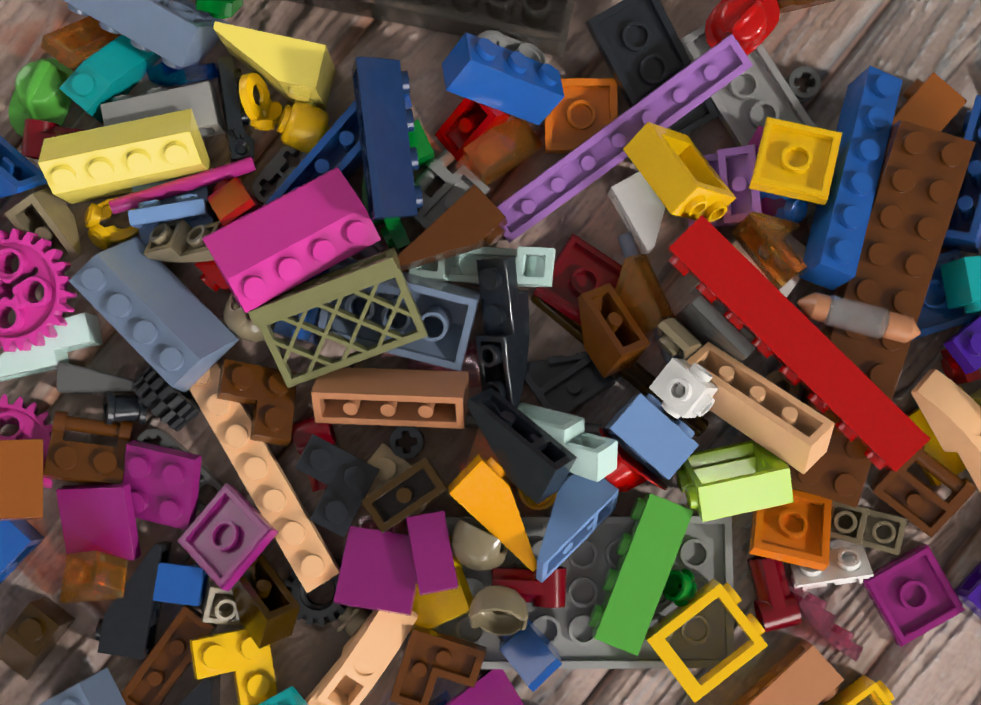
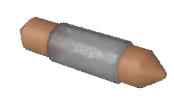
[797,292,921,343]

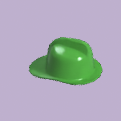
[8,58,74,137]

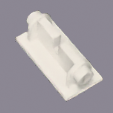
[790,545,874,592]

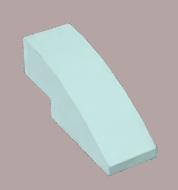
[0,312,103,382]
[517,402,618,482]

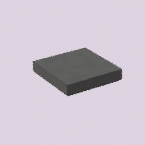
[673,294,756,362]

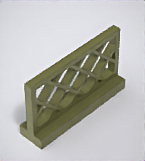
[248,247,428,388]

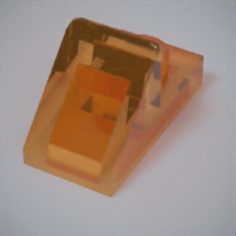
[41,16,121,70]
[731,211,807,290]

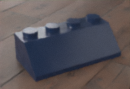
[352,56,423,221]

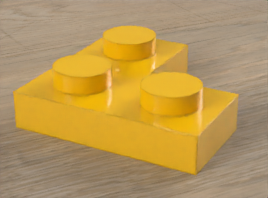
[189,628,277,705]

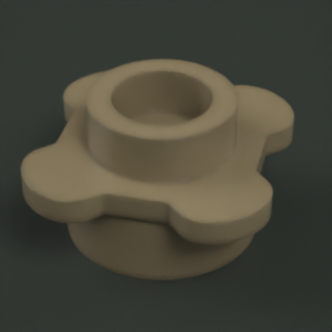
[336,606,371,637]

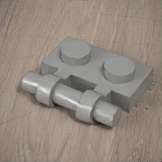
[413,149,490,230]

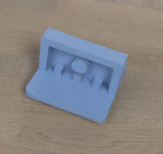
[128,177,214,246]

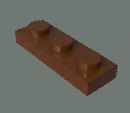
[121,605,217,705]

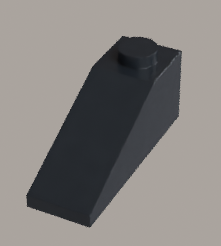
[467,387,577,504]
[95,541,172,659]

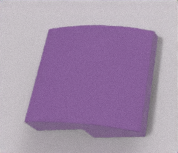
[688,144,762,228]

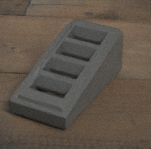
[57,363,135,394]

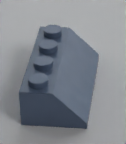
[63,0,230,70]
[69,237,239,392]
[316,258,480,371]

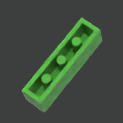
[588,492,693,656]

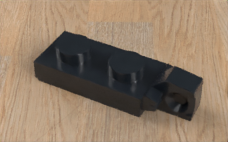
[216,56,254,162]

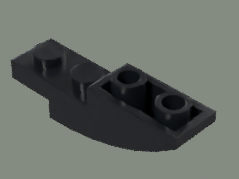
[476,257,530,408]

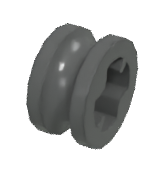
[786,66,821,103]

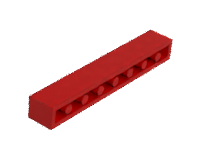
[668,215,931,472]

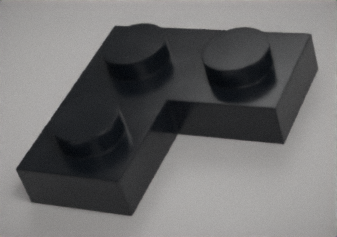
[294,434,380,537]

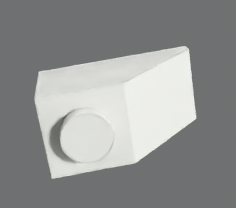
[607,172,665,256]

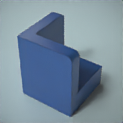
[153,562,208,606]

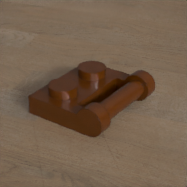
[43,410,133,485]
[870,446,976,538]

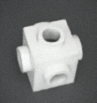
[649,358,719,419]

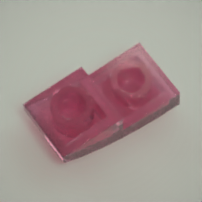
[793,592,863,661]

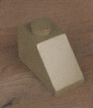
[4,187,82,263]

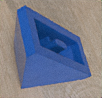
[0,136,47,198]

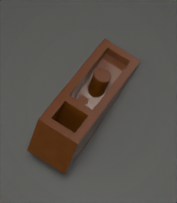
[398,184,507,271]

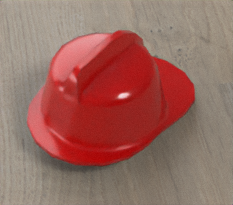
[704,0,780,56]
[599,428,668,492]

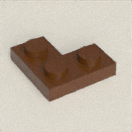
[217,359,297,446]
[390,625,486,705]

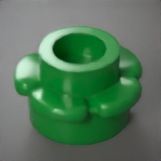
[663,568,697,607]

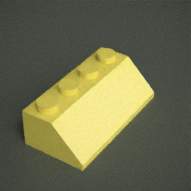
[38,109,213,204]

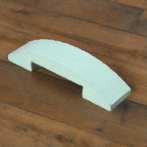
[409,246,556,287]

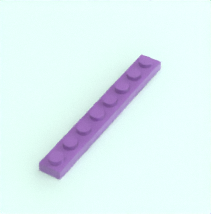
[496,34,753,243]

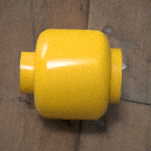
[276,101,331,153]

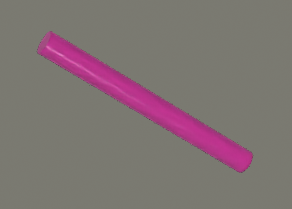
[109,156,256,215]

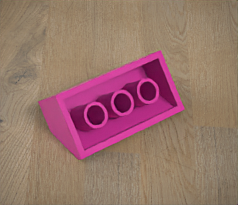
[202,167,381,313]

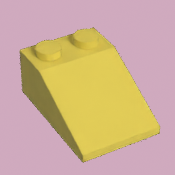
[213,21,335,110]

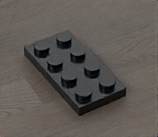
[585,0,719,135]

